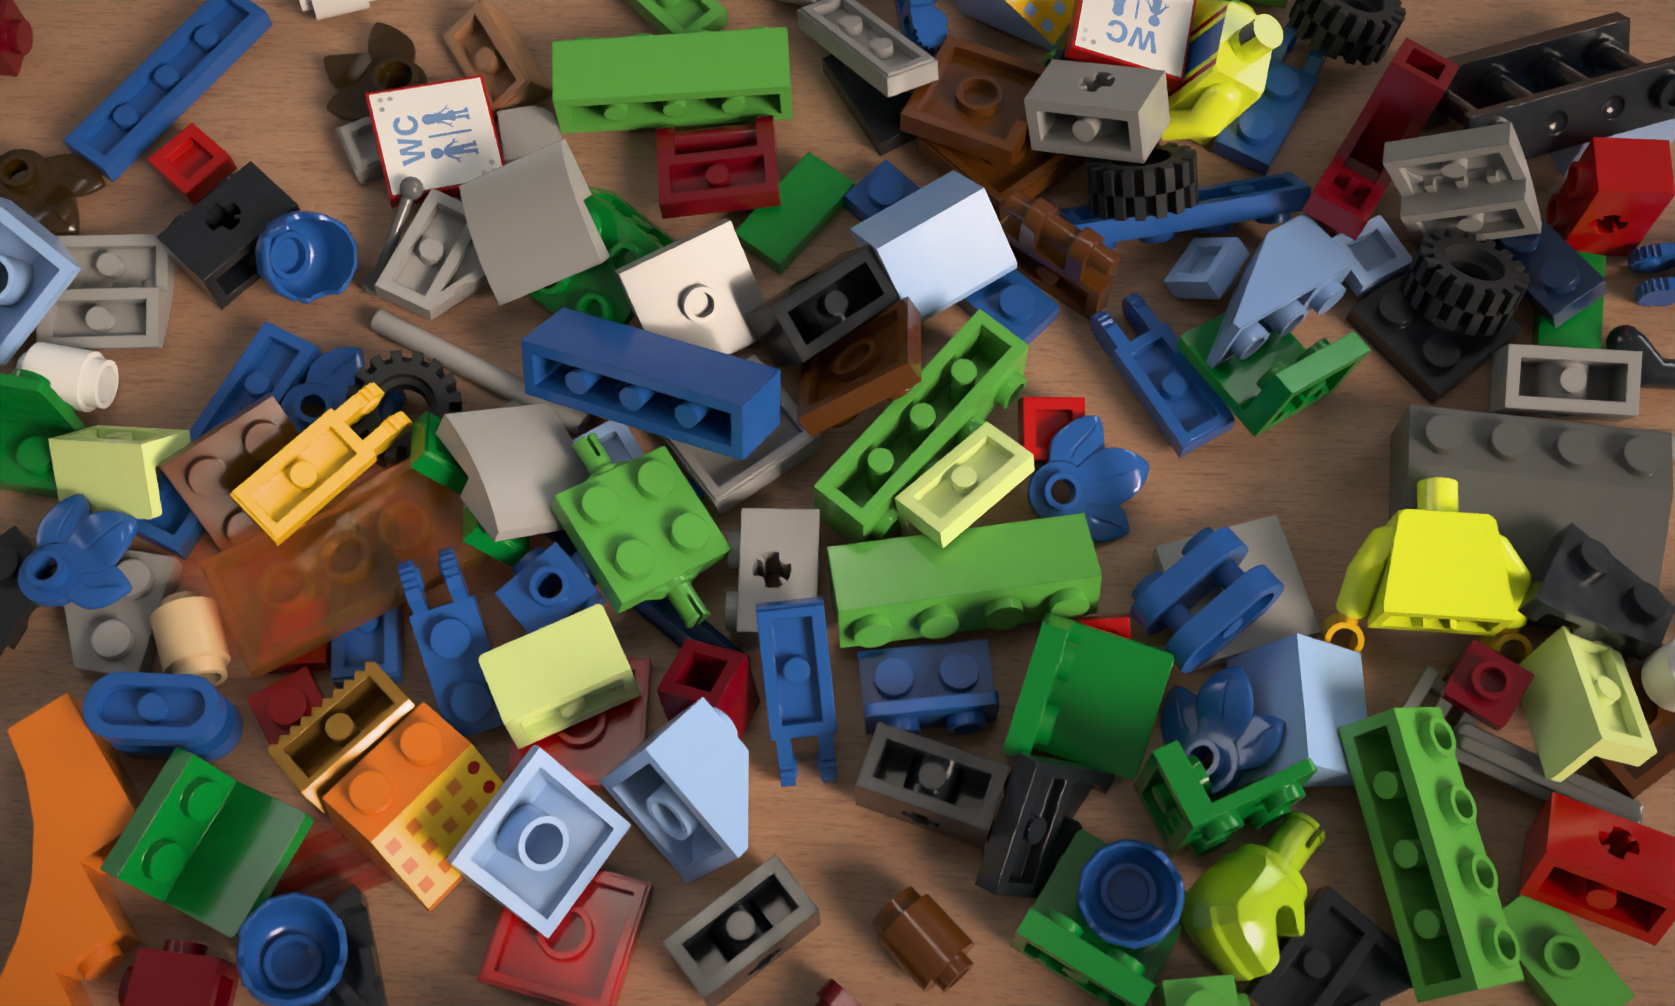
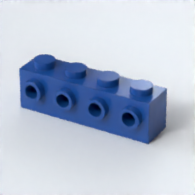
[521,307,780,461]

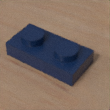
[1479,218,1607,328]

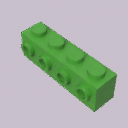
[552,26,793,134]
[813,309,1029,544]
[827,513,1102,648]
[1338,706,1525,1003]

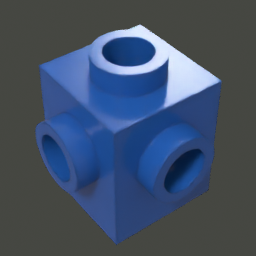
[495,542,607,633]

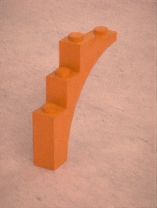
[0,692,143,1006]

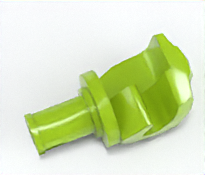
[1180,811,1325,981]

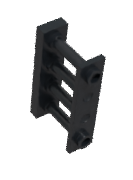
[1422,12,1675,159]

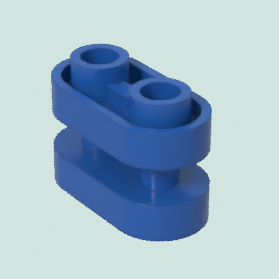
[1130,527,1284,674]
[83,672,243,761]

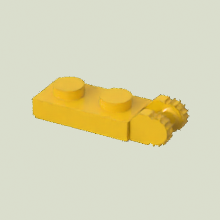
[230,382,412,547]

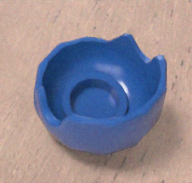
[255,210,358,304]
[1077,839,1185,949]
[237,892,348,1006]

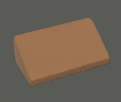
[441,0,553,122]

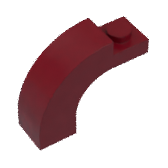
[1301,37,1460,241]

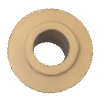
[150,591,231,687]

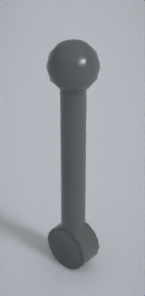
[363,176,424,296]

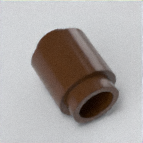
[872,886,974,993]

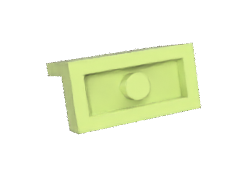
[895,421,1035,548]
[48,425,191,520]
[478,604,641,749]
[1518,626,1657,782]

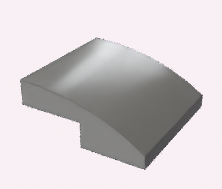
[1383,122,1542,248]
[459,138,610,306]
[36,234,176,351]
[436,403,589,542]

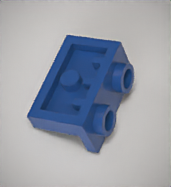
[858,639,1000,735]

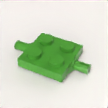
[550,433,732,629]

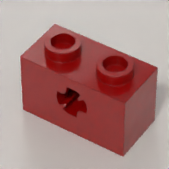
[1546,137,1675,257]
[1518,792,1675,946]

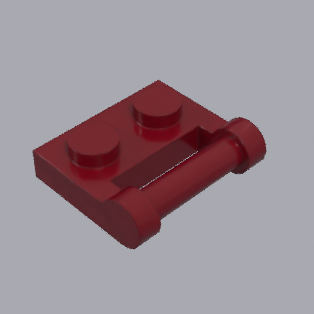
[656,115,781,219]

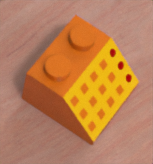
[322,702,504,913]

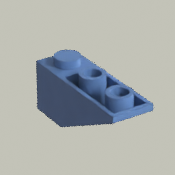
[1206,213,1356,369]

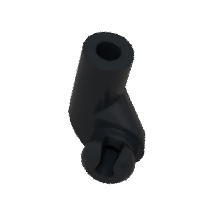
[1606,325,1675,390]

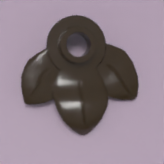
[323,22,428,121]
[0,149,106,236]

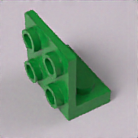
[529,186,677,326]
[1176,313,1371,437]
[0,369,87,499]
[1002,612,1174,780]
[1134,740,1317,858]
[100,746,314,941]
[1010,830,1186,1006]

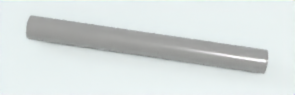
[371,309,591,436]

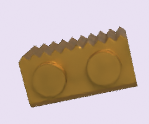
[268,661,416,815]

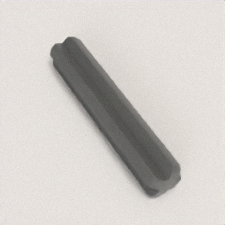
[1453,722,1643,824]

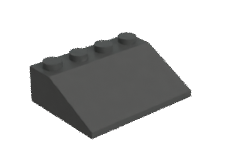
[1389,404,1673,629]

